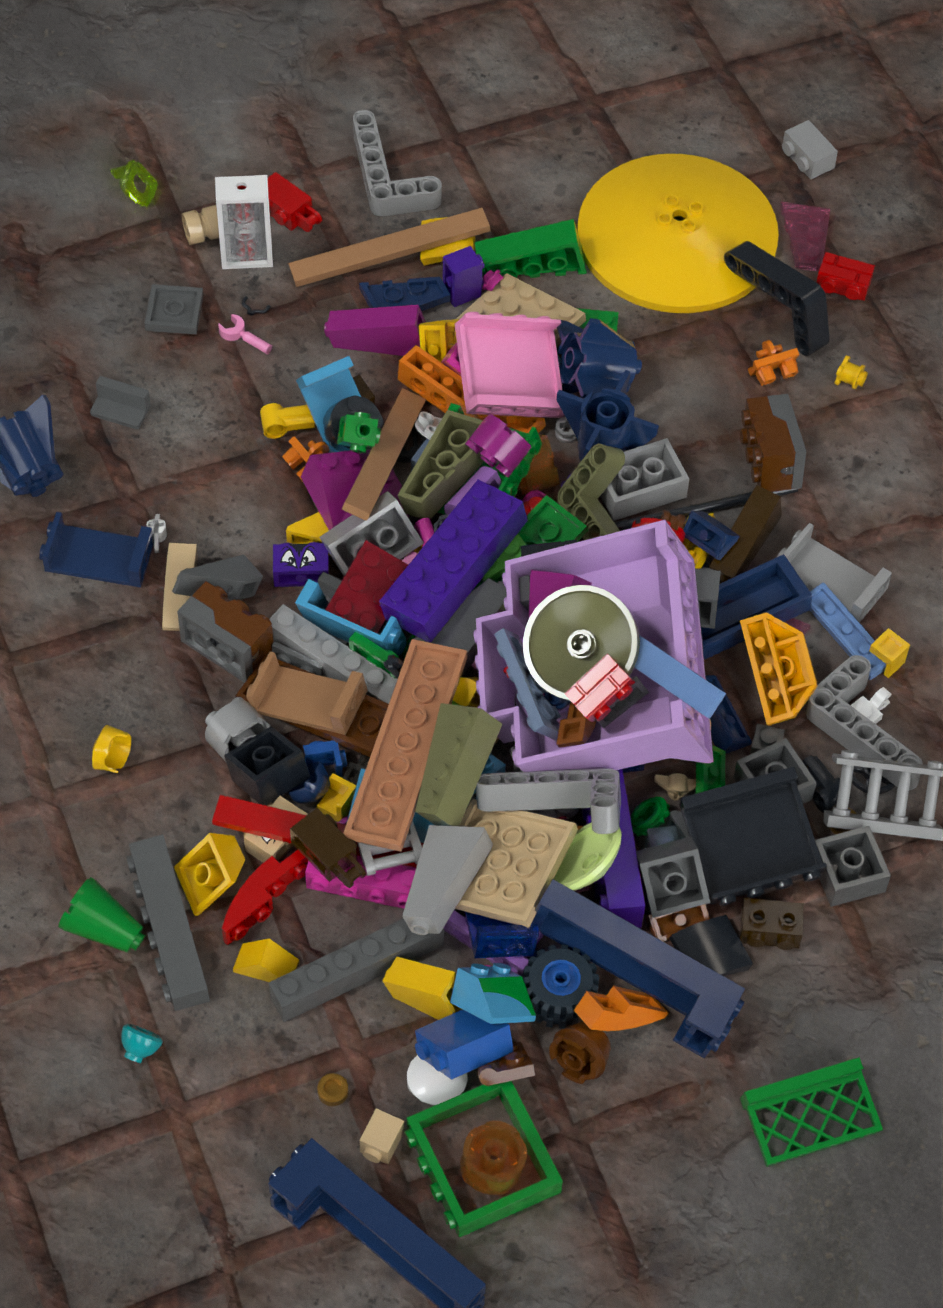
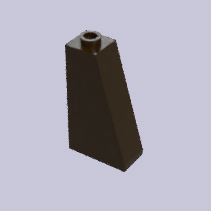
[709,485,782,584]

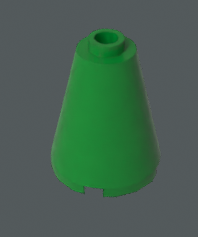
[58,877,145,953]

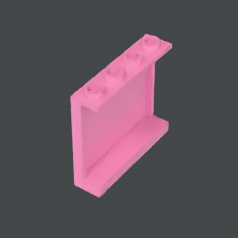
[455,312,564,418]

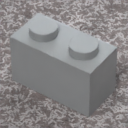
[782,120,838,179]

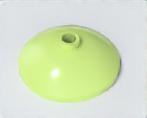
[554,822,621,891]

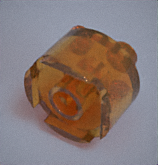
[519,434,559,495]
[460,1121,527,1195]

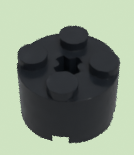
[323,395,383,452]

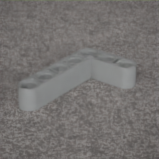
[353,110,442,216]
[806,655,923,790]
[475,768,621,834]

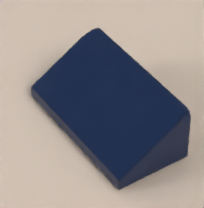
[683,510,740,560]

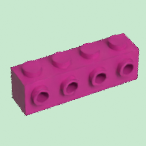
[305,855,416,909]

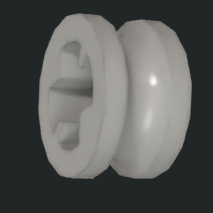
[555,417,577,443]

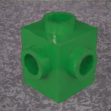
[337,412,381,453]

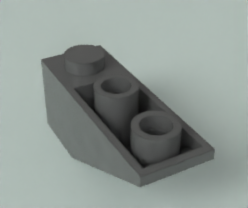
[172,554,263,601]

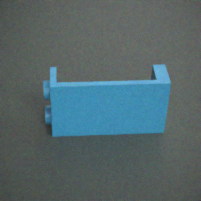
[296,356,361,453]
[295,579,406,656]

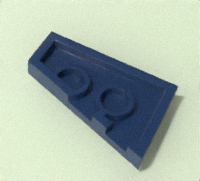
[359,277,450,311]

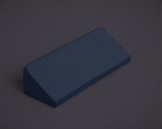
[705,675,752,754]

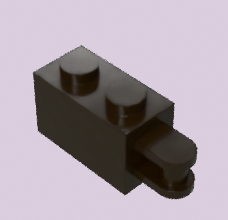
[290,808,366,888]

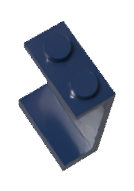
[39,512,154,588]

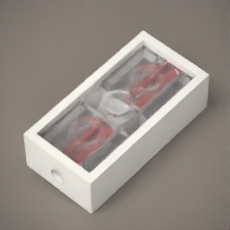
[215,175,273,269]

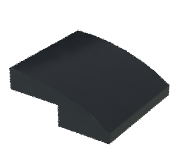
[669,915,753,976]

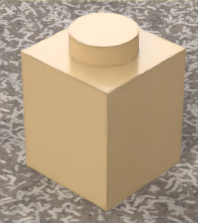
[360,1109,404,1164]

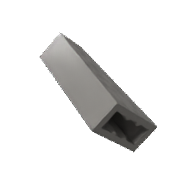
[402,825,493,935]

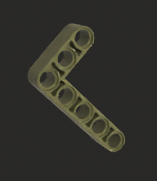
[558,444,625,540]

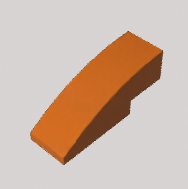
[574,986,668,1031]

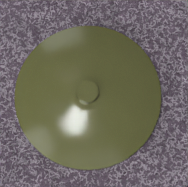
[523,585,640,701]

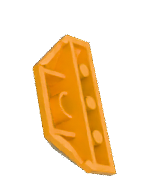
[740,612,818,726]

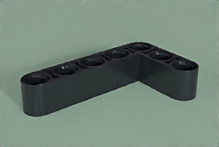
[724,241,830,356]

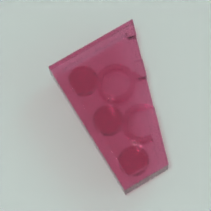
[780,202,830,272]

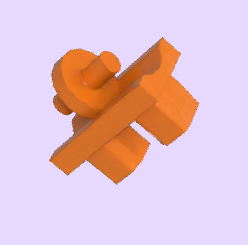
[748,340,799,386]
[282,436,329,483]

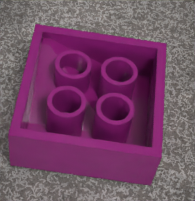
[301,448,410,530]

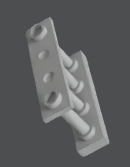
[823,750,943,841]

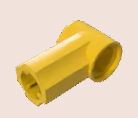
[260,403,315,439]

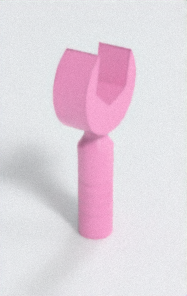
[218,314,272,354]

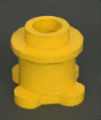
[835,355,868,389]

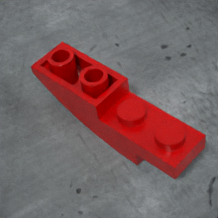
[222,850,308,945]

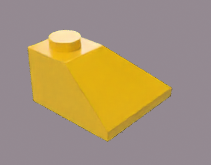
[174,833,245,916]

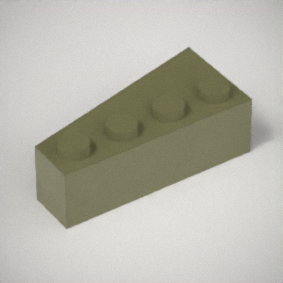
[397,410,484,519]
[415,703,503,826]

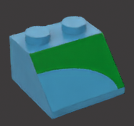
[450,963,536,1024]

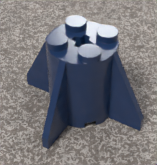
[557,318,642,398]
[556,370,659,461]
[0,395,64,497]

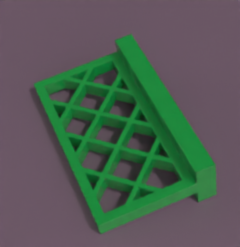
[740,1057,883,1167]

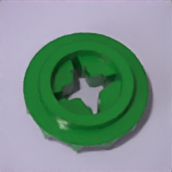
[630,797,670,837]

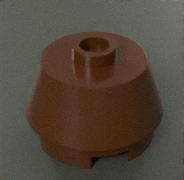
[549,1021,611,1084]

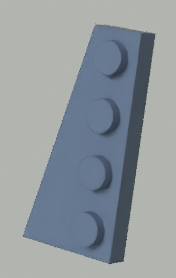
[494,628,561,741]

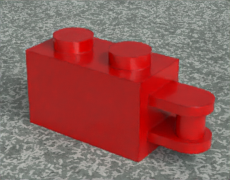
[268,172,322,232]

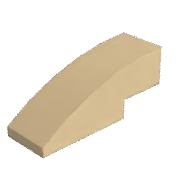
[162,543,198,631]

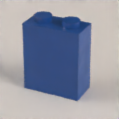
[415,1010,514,1080]

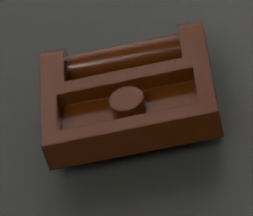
[477,1041,535,1086]

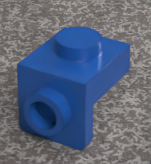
[303,740,347,777]

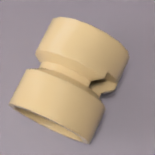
[182,205,219,245]

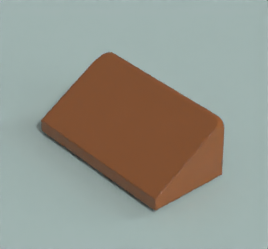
[644,904,710,942]

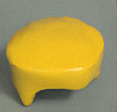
[92,725,132,773]

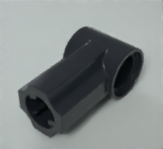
[802,755,851,813]

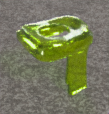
[110,160,158,207]

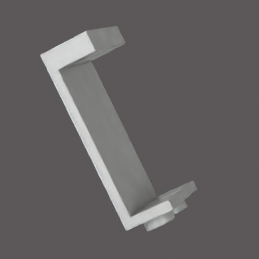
[777,523,892,623]

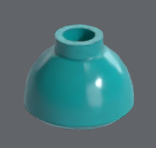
[121,1024,163,1063]

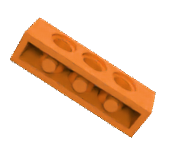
[397,345,496,420]

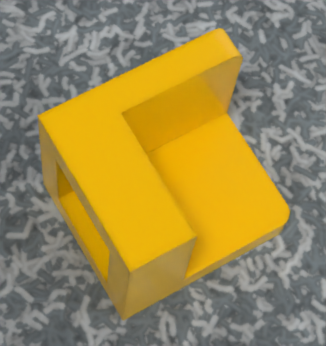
[869,628,910,678]
[317,773,356,822]

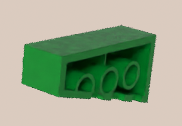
[475,219,587,278]

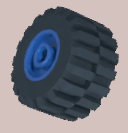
[523,945,599,1029]

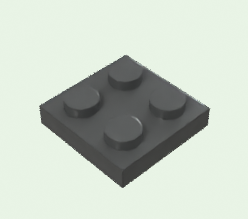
[145,284,204,335]

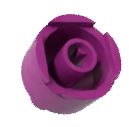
[465,414,531,478]

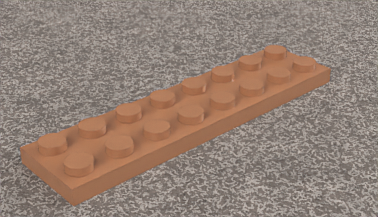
[343,639,468,852]

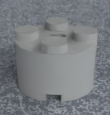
[205,697,271,762]

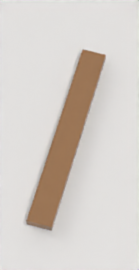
[288,208,490,287]
[342,388,426,521]

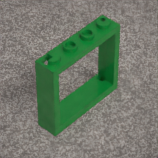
[404,1081,563,1238]

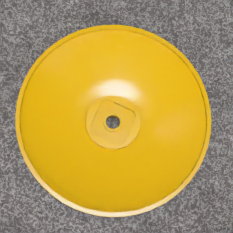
[577,154,779,313]

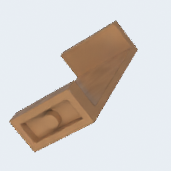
[246,652,368,735]

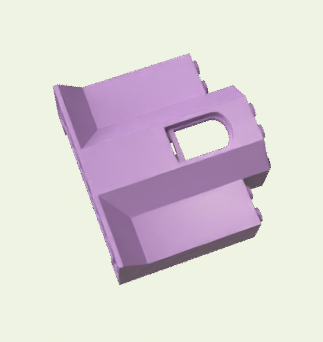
[474,520,714,772]

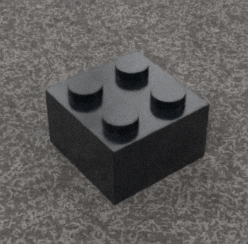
[224,726,310,805]

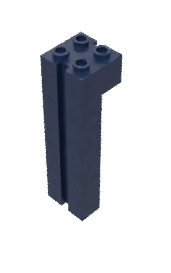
[701,554,812,660]
[530,879,745,1058]
[268,1138,486,1308]

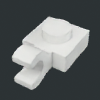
[851,687,892,724]

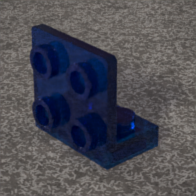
[465,911,539,958]

